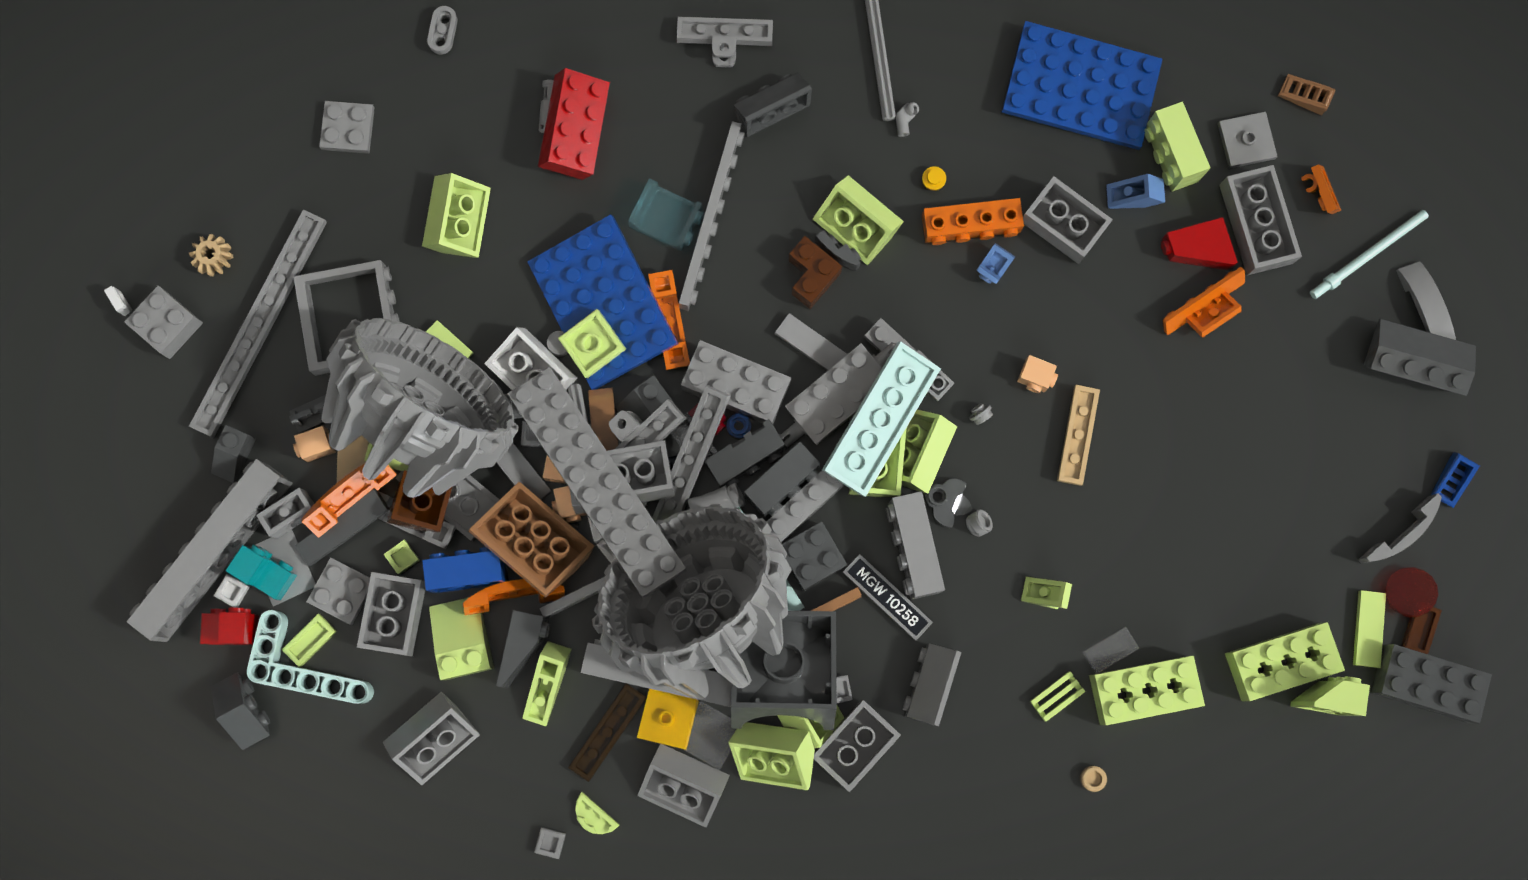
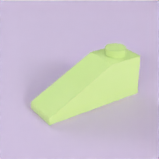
[522,641,571,726]

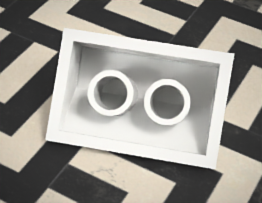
[484,327,577,390]

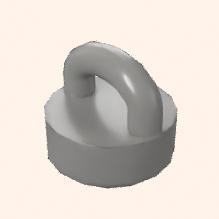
[966,509,993,537]

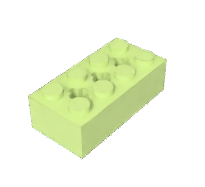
[1225,622,1345,701]
[1089,656,1205,725]

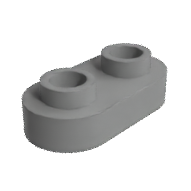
[427,6,458,55]

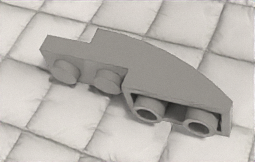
[863,318,954,401]

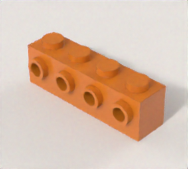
[922,198,1024,245]

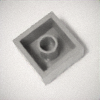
[124,286,203,359]

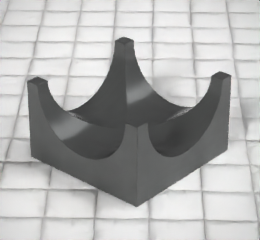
[731,611,837,730]

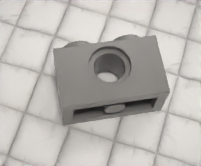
[256,488,314,539]

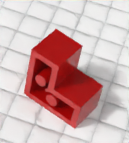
[200,608,259,645]

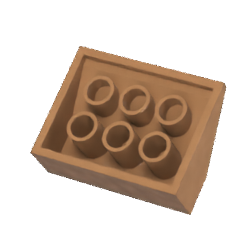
[468,482,594,597]

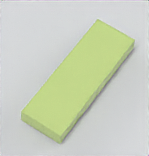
[1353,590,1386,668]

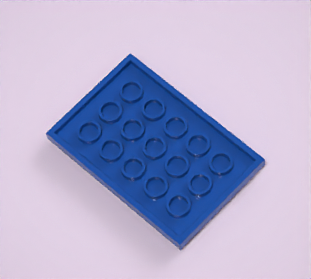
[1001,21,1163,150]
[527,214,679,390]

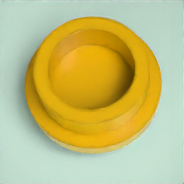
[922,166,946,191]

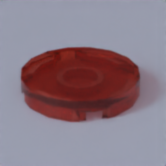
[1385,567,1438,617]

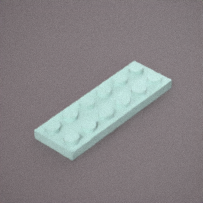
[822,342,941,497]

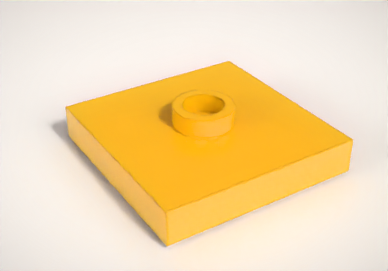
[637,689,699,750]

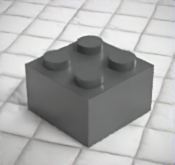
[782,522,847,591]

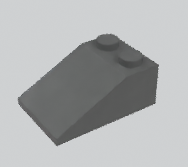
[496,610,552,688]

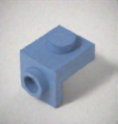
[977,243,1015,284]

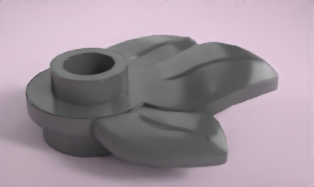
[925,479,973,528]

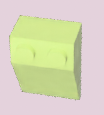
[429,597,494,680]

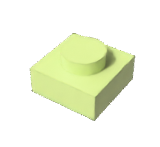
[384,540,420,575]

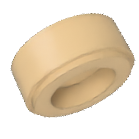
[1080,766,1107,792]

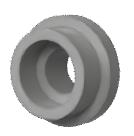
[969,403,993,425]

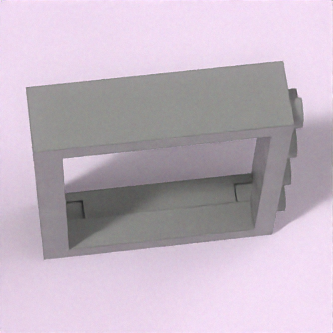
[294,260,400,376]

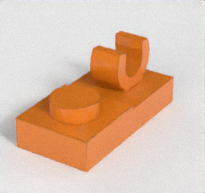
[1301,164,1341,214]

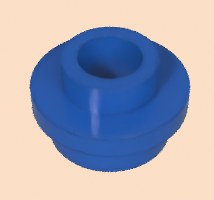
[727,414,751,438]

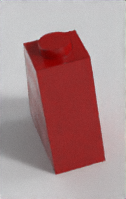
[1161,217,1238,270]

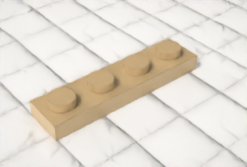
[1057,385,1100,486]

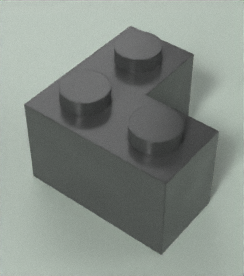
[211,672,270,750]

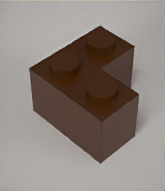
[789,236,843,309]

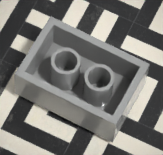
[1023,176,1113,264]
[357,572,425,656]
[814,700,901,792]

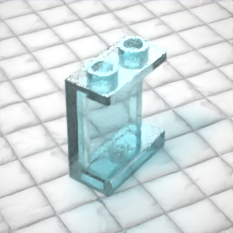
[628,178,705,251]

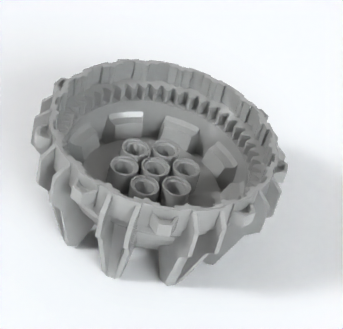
[321,318,519,498]
[592,504,792,699]

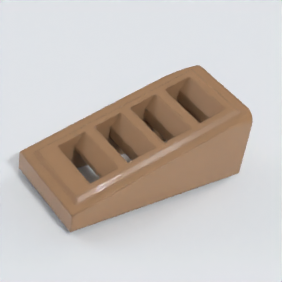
[1278,74,1336,116]

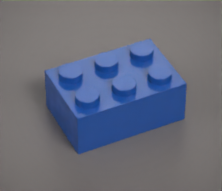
[422,547,509,593]

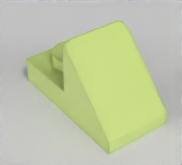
[1021,577,1072,609]

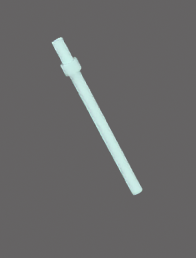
[1310,210,1428,299]

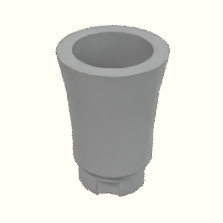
[688,483,746,509]

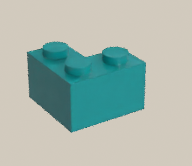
[226,544,297,601]

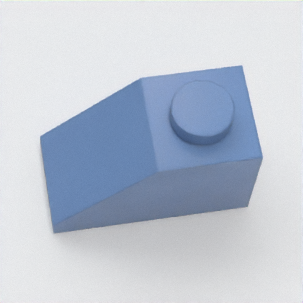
[1107,174,1165,209]

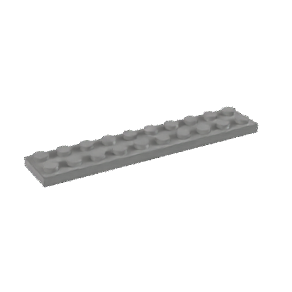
[507,367,687,599]

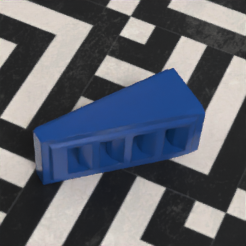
[1431,452,1480,508]

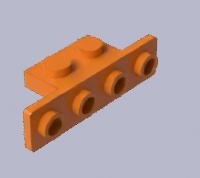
[1163,267,1245,338]

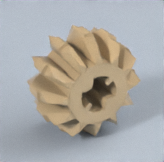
[189,234,233,276]

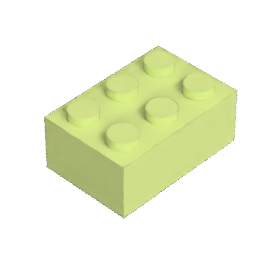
[1144,102,1210,192]

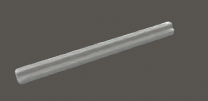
[865,0,896,121]

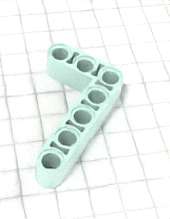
[247,610,374,703]

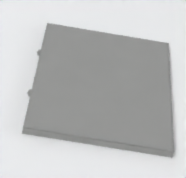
[256,530,316,607]

